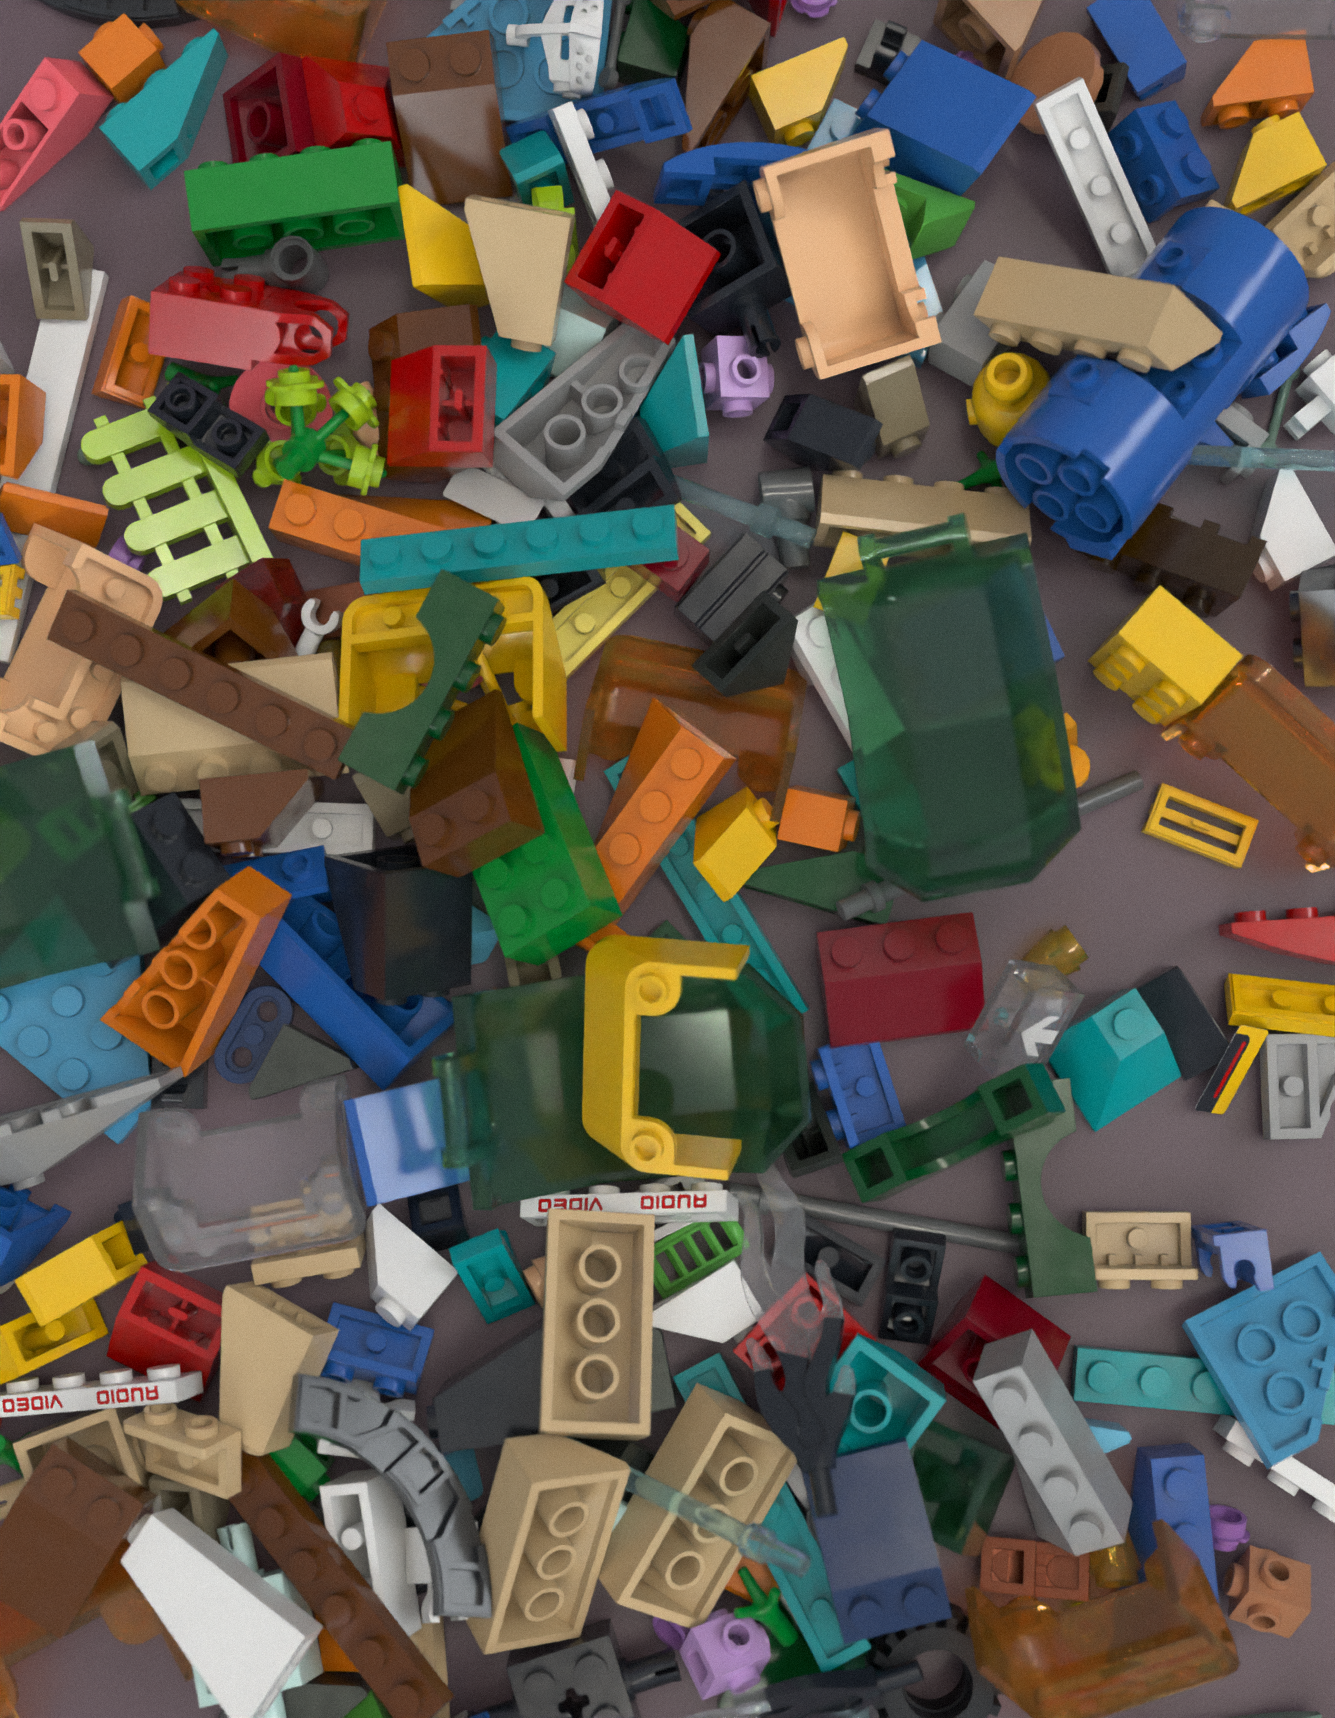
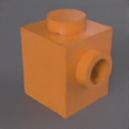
[78,13,167,104]
[777,785,861,852]

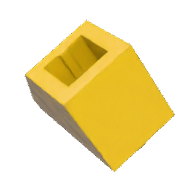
[14,1220,148,1327]

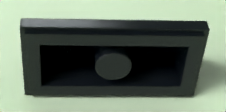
[1136,965,1230,1081]
[767,1208,887,1307]

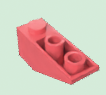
[0,57,114,211]

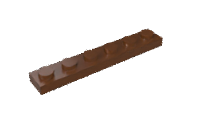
[47,589,355,780]
[228,1450,455,1718]

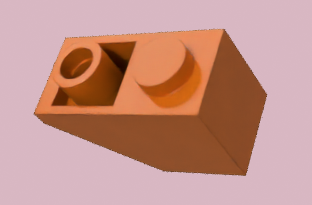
[1200,34,1314,129]

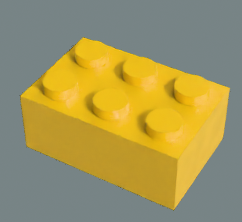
[1087,585,1243,726]

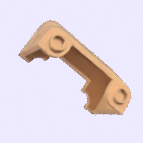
[752,128,942,380]
[0,523,163,767]

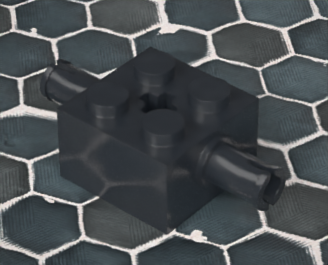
[676,180,792,358]
[467,1618,682,1718]

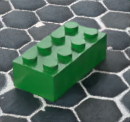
[184,138,406,267]
[472,722,623,966]

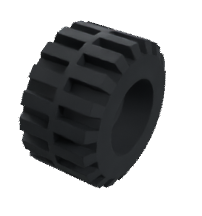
[864,1602,1005,1718]

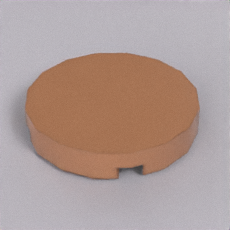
[1010,32,1104,135]

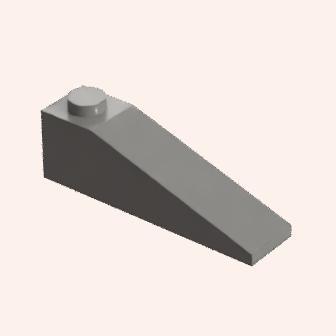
[493,323,676,501]
[0,1066,184,1191]

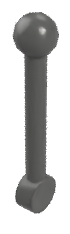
[598,0,632,90]

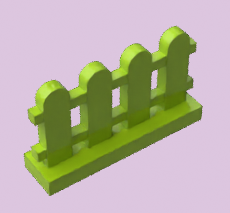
[81,383,273,606]

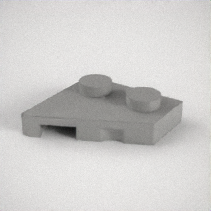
[1259,1034,1335,1140]

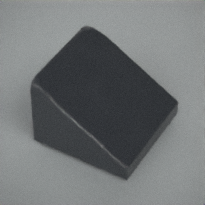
[407,1184,470,1251]

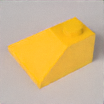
[398,184,490,307]

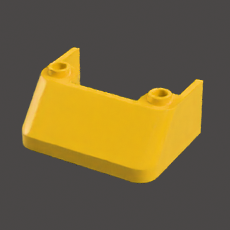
[338,576,567,752]
[582,935,750,1181]

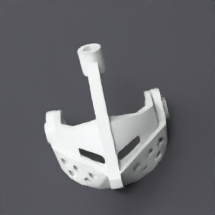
[506,0,604,100]

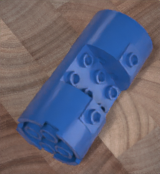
[996,207,1309,560]

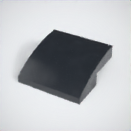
[570,416,683,515]

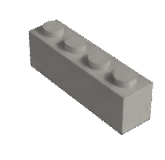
[973,1329,1133,1556]

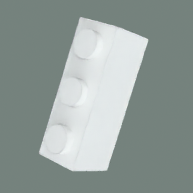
[320,1469,422,1636]

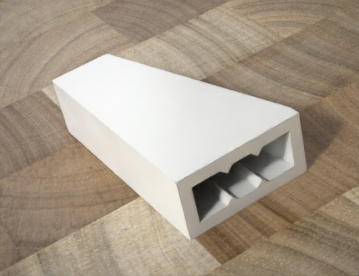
[121,1507,324,1718]

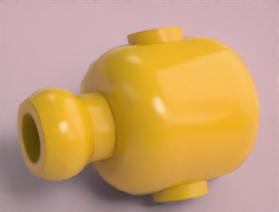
[966,352,1051,447]

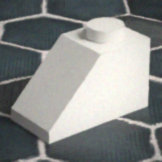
[1248,463,1335,591]
[364,1204,458,1331]
[652,1258,767,1343]

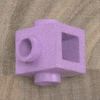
[698,336,774,418]
[679,1609,772,1701]

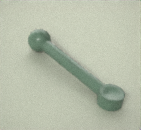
[1259,367,1300,464]

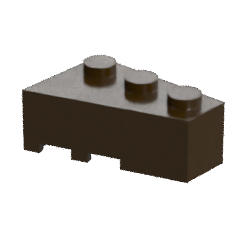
[1078,503,1267,618]

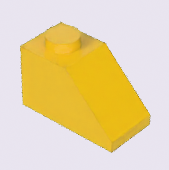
[749,37,848,147]
[1223,111,1327,216]
[693,786,779,902]
[0,1299,109,1385]

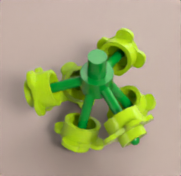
[252,365,387,496]

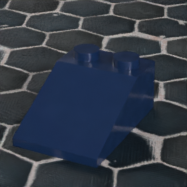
[800,1437,952,1644]

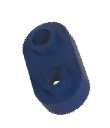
[214,986,295,1084]

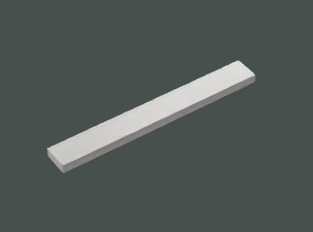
[0,269,109,664]

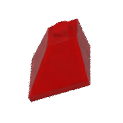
[301,55,406,168]

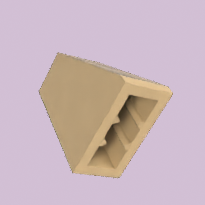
[464,194,576,352]
[219,1281,339,1456]

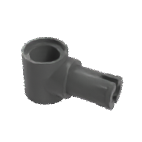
[221,235,329,294]
[758,466,815,571]

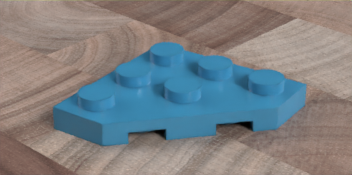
[1182,1252,1335,1469]

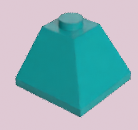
[639,334,709,468]
[1037,988,1181,1132]
[830,1333,946,1453]

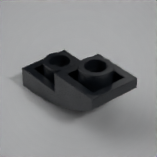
[147,371,270,479]
[878,1227,946,1345]

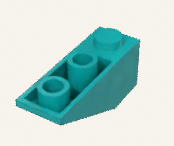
[99,28,229,190]

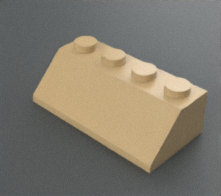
[973,256,1223,373]
[813,470,1031,568]
[120,652,350,796]
[539,1208,655,1441]
[598,1383,797,1629]
[466,1433,631,1655]

